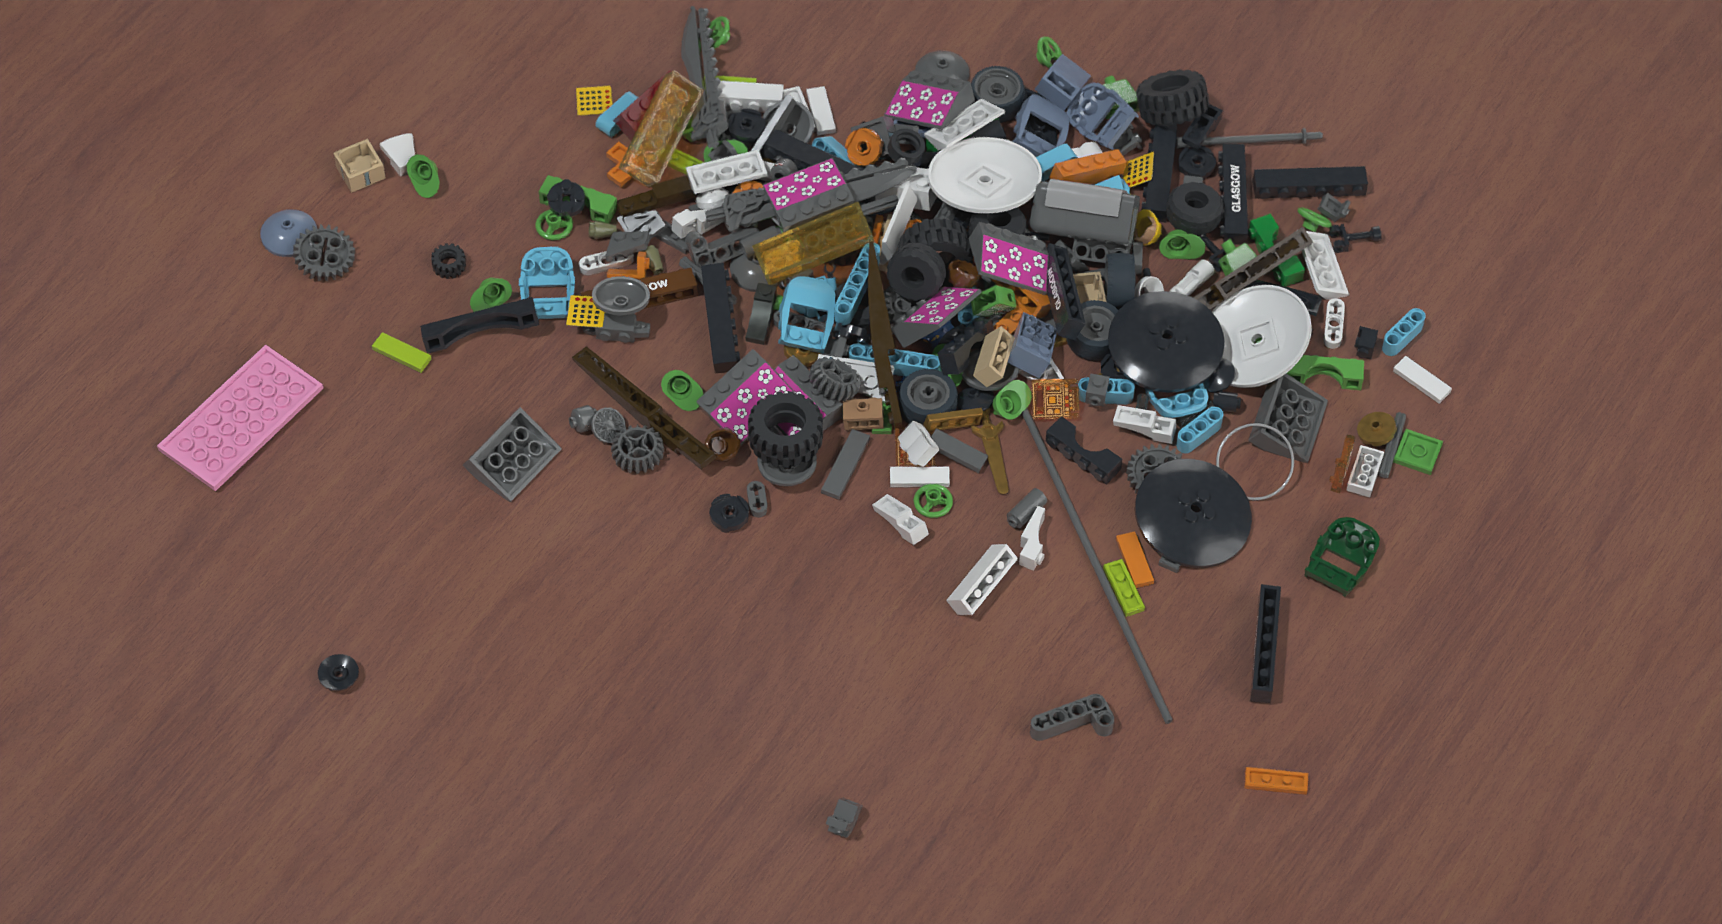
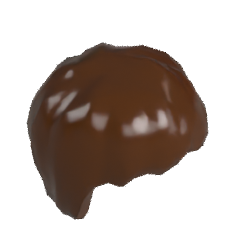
[946,260,981,288]
[704,427,741,462]

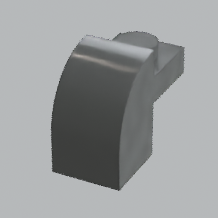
[826,798,863,838]

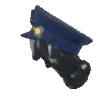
[921,319,966,351]

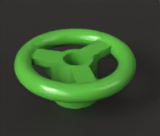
[707,16,730,49]
[1036,36,1062,69]
[1297,207,1332,232]
[535,210,573,240]
[913,484,953,518]

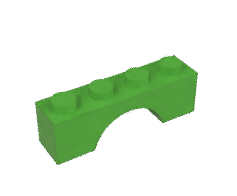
[539,175,617,224]
[1286,355,1364,390]

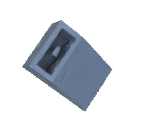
[1034,54,1091,110]
[1007,312,1057,378]

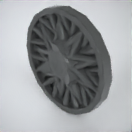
[591,407,626,444]

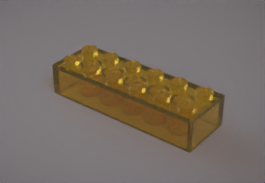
[618,71,704,187]
[752,202,875,285]

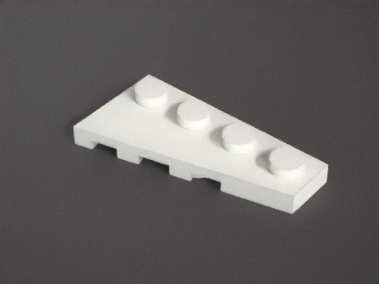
[817,354,894,403]

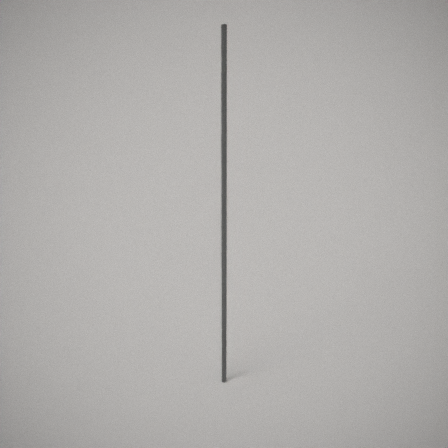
[980,316,1173,724]

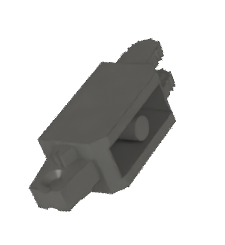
[582,313,650,343]

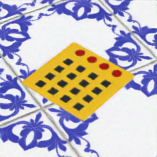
[576,86,612,115]
[1123,152,1154,187]
[566,295,605,327]

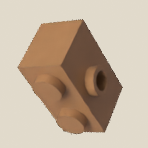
[843,398,884,430]

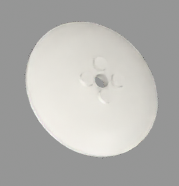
[928,137,1042,213]
[1212,285,1312,388]

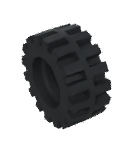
[431,243,466,279]

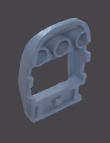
[1067,83,1139,150]
[1012,95,1069,157]

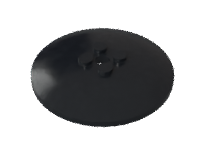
[1108,291,1225,392]
[1134,459,1252,568]

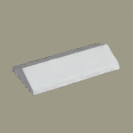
[924,99,1005,150]
[686,150,768,194]
[880,184,917,265]
[1302,231,1349,300]

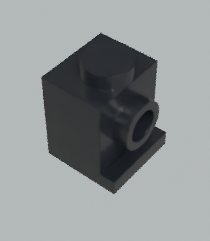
[1354,326,1379,359]

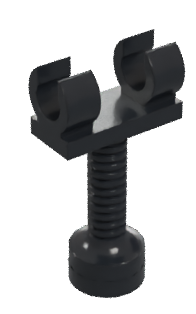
[1329,224,1382,253]
[1196,233,1227,272]

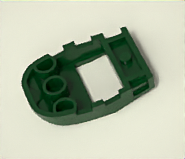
[1304,517,1380,597]

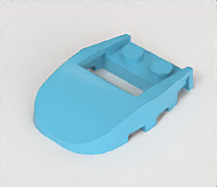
[519,247,575,319]
[778,276,835,353]
[1145,382,1208,418]

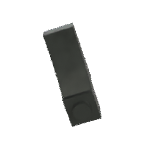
[745,283,777,345]

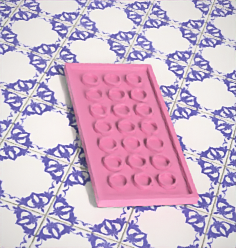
[157,345,324,491]

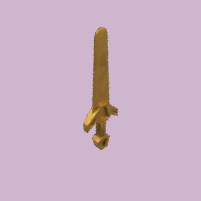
[971,408,1009,494]

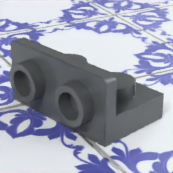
[1102,123,1143,156]

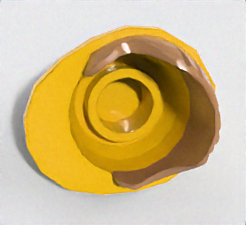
[1134,210,1162,246]

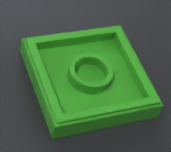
[1393,429,1443,475]

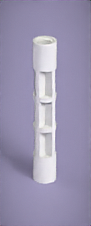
[1170,260,1215,296]

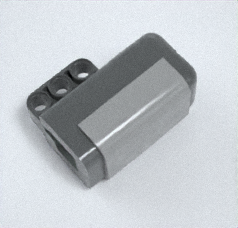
[1030,179,1140,263]

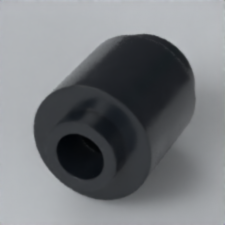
[1212,391,1241,412]

